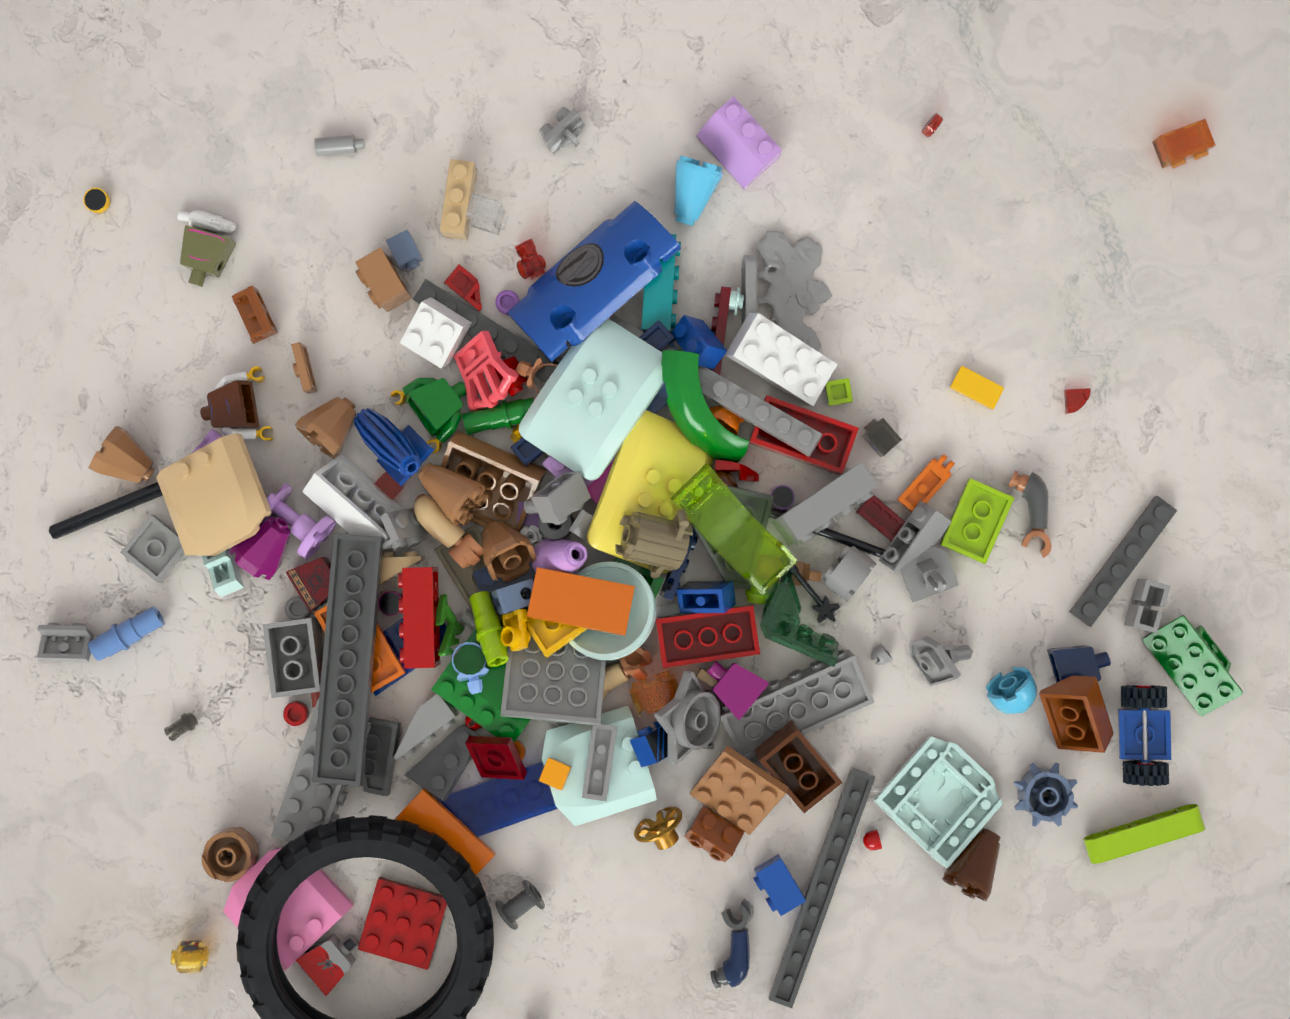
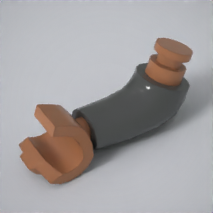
[1008,470,1052,558]

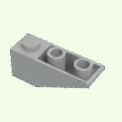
[879,500,952,572]
[394,694,458,760]

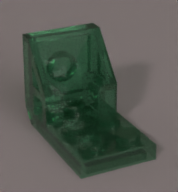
[760,568,838,667]

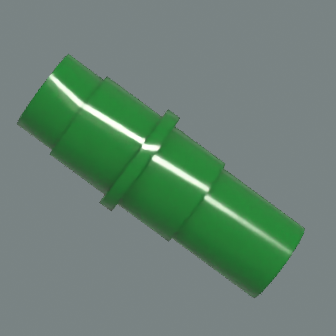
[462,397,535,435]

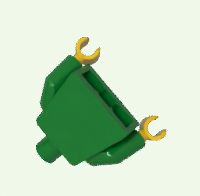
[391,378,466,454]

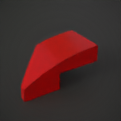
[444,264,482,311]
[714,460,759,482]

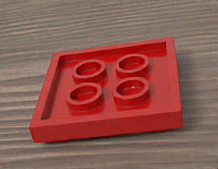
[358,877,447,970]

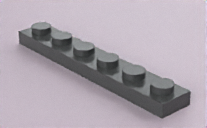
[1069,496,1177,627]

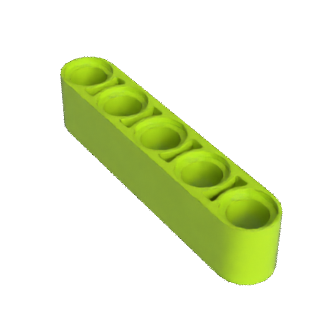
[1083,804,1206,864]

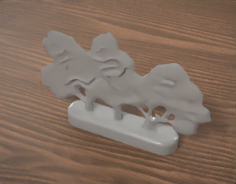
[741,231,832,351]

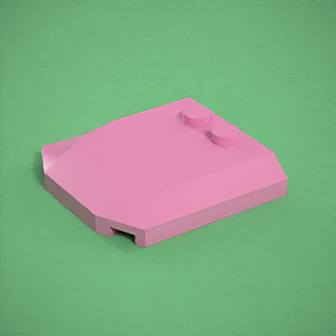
[223,847,354,971]

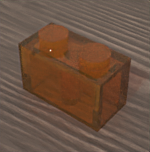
[1152,119,1216,169]

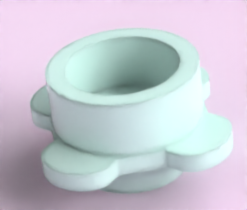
[728,287,744,315]

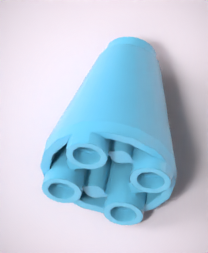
[674,156,723,226]

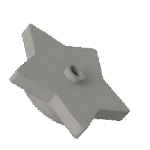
[654,670,721,765]

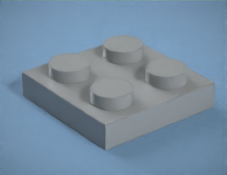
[120,515,185,583]

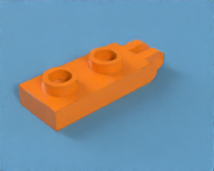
[896,454,955,513]

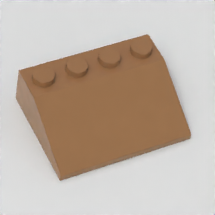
[441,430,547,533]

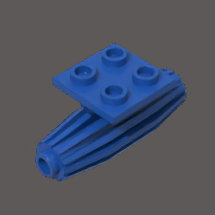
[354,408,434,487]

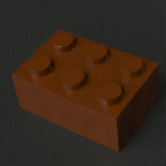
[754,720,842,813]

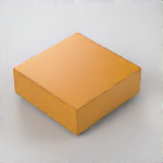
[539,757,572,790]

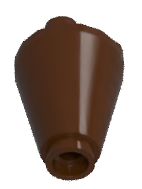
[942,828,1001,901]

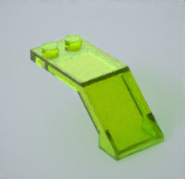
[670,464,798,595]

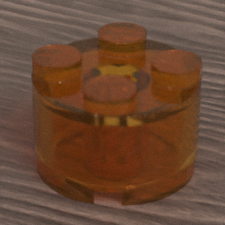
[629,670,679,718]

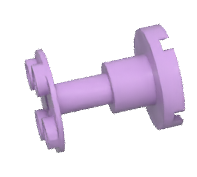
[260,483,336,560]

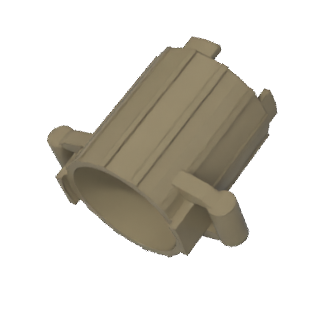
[615,509,693,578]

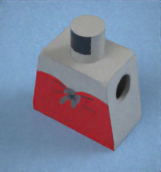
[296,934,359,996]

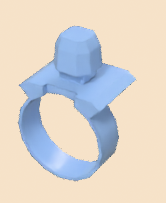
[452,642,489,694]

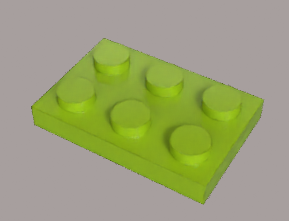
[939,478,1014,564]

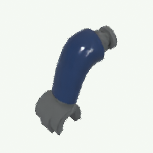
[710,899,754,989]

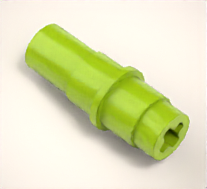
[469,591,509,667]

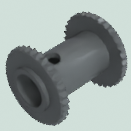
[538,514,574,540]
[495,880,545,930]

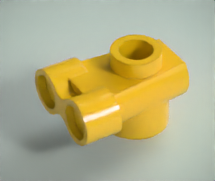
[501,609,531,651]

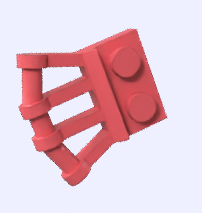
[454,331,518,411]

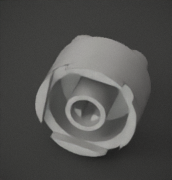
[823,546,877,602]

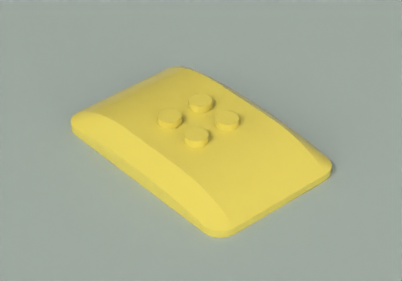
[586,410,713,574]

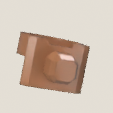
[516,358,558,393]

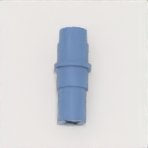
[88,606,165,661]

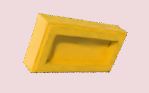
[949,366,1004,410]

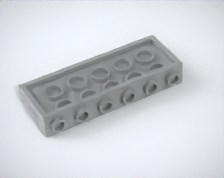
[720,649,874,760]
[271,698,371,842]

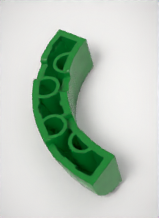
[661,350,750,463]

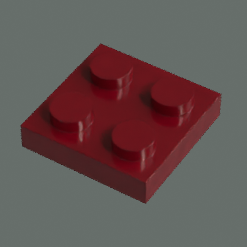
[465,736,527,780]

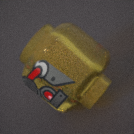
[171,940,209,974]

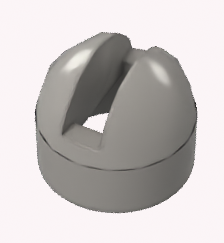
[871,644,893,665]

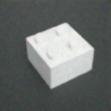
[400,298,472,368]

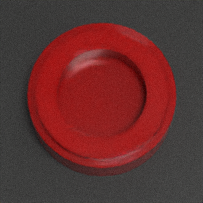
[283,701,309,726]

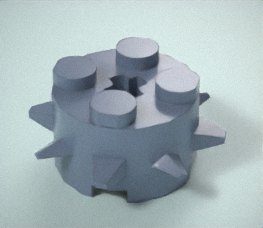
[1014,763,1078,827]

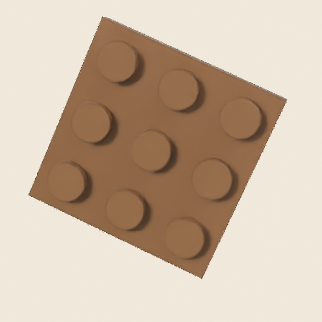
[689,746,789,835]

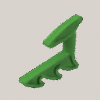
[436,594,465,656]

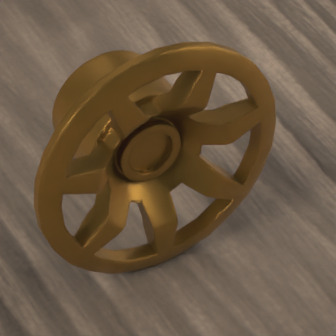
[634,807,683,850]

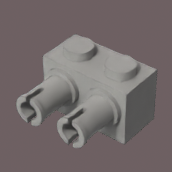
[524,472,591,525]

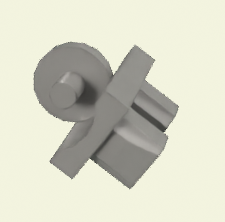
[539,107,585,154]

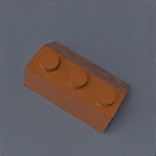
[1039,675,1114,753]

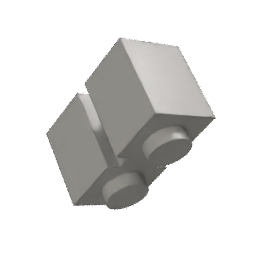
[1124,579,1170,633]

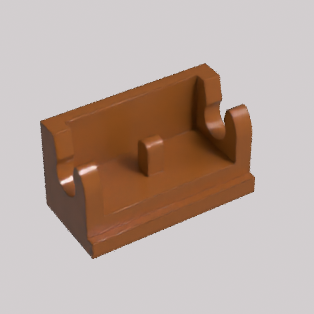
[232,285,278,344]

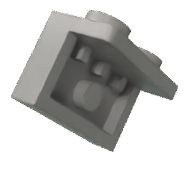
[380,508,429,551]
[37,623,94,662]

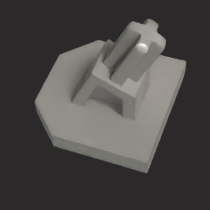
[900,545,959,602]
[909,636,973,687]

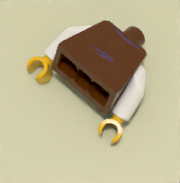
[200,366,273,441]

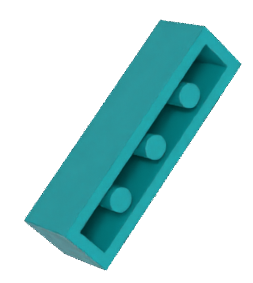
[641,234,681,332]

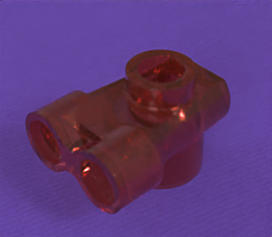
[515,239,546,279]

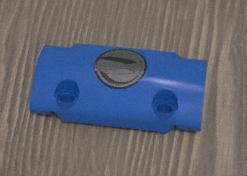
[507,201,681,362]

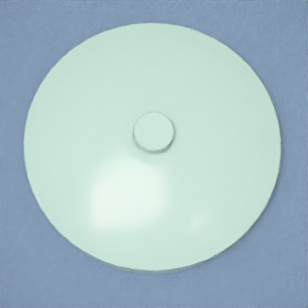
[569,562,656,660]

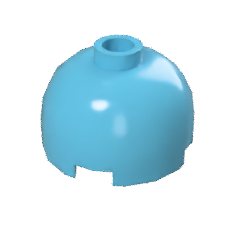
[986,667,1037,714]

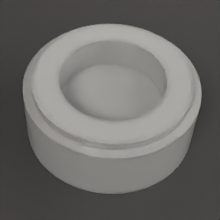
[285,596,310,620]

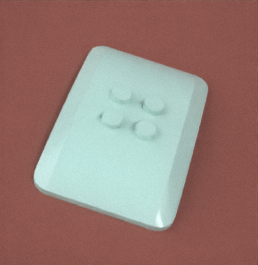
[519,319,665,480]

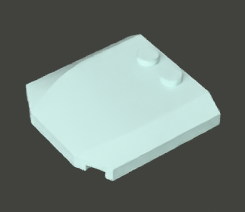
[541,706,657,826]
[873,736,1003,868]

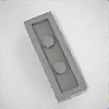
[582,724,617,801]

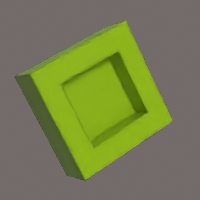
[825,378,853,407]

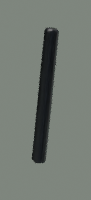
[49,482,163,539]

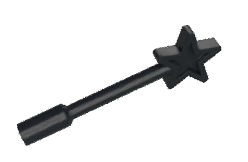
[779,554,840,623]

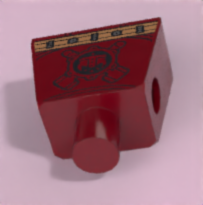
[286,557,331,612]

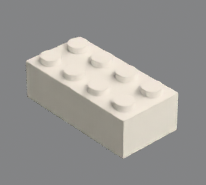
[725,313,837,406]

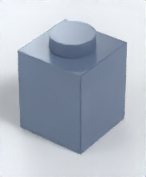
[386,230,424,271]

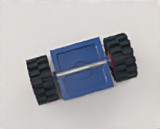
[1118,685,1171,786]

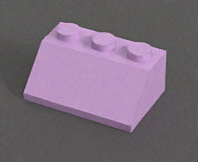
[696,96,782,189]

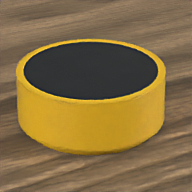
[83,188,110,214]

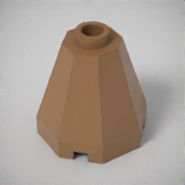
[295,397,356,459]
[88,426,155,483]
[481,521,537,582]

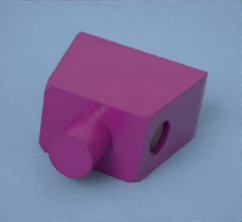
[707,661,769,720]

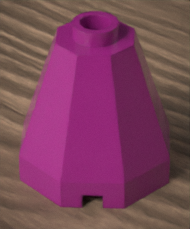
[229,517,291,580]

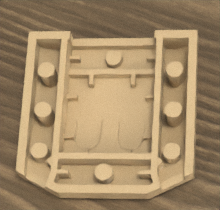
[156,433,272,556]

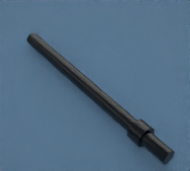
[769,508,886,558]

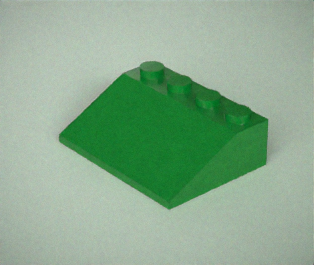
[431,628,531,742]

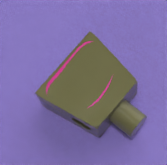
[180,225,236,287]

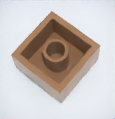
[355,247,412,312]

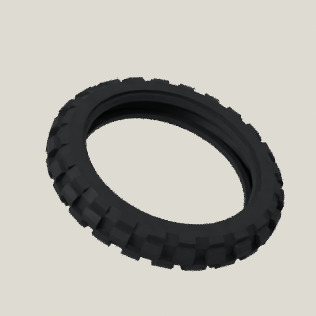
[236,815,494,1019]

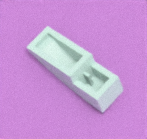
[202,548,244,597]

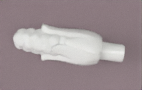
[177,210,236,233]

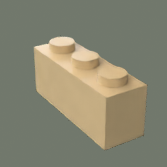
[440,159,477,240]

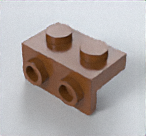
[684,806,744,862]

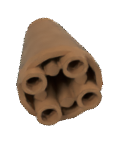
[418,463,488,526]

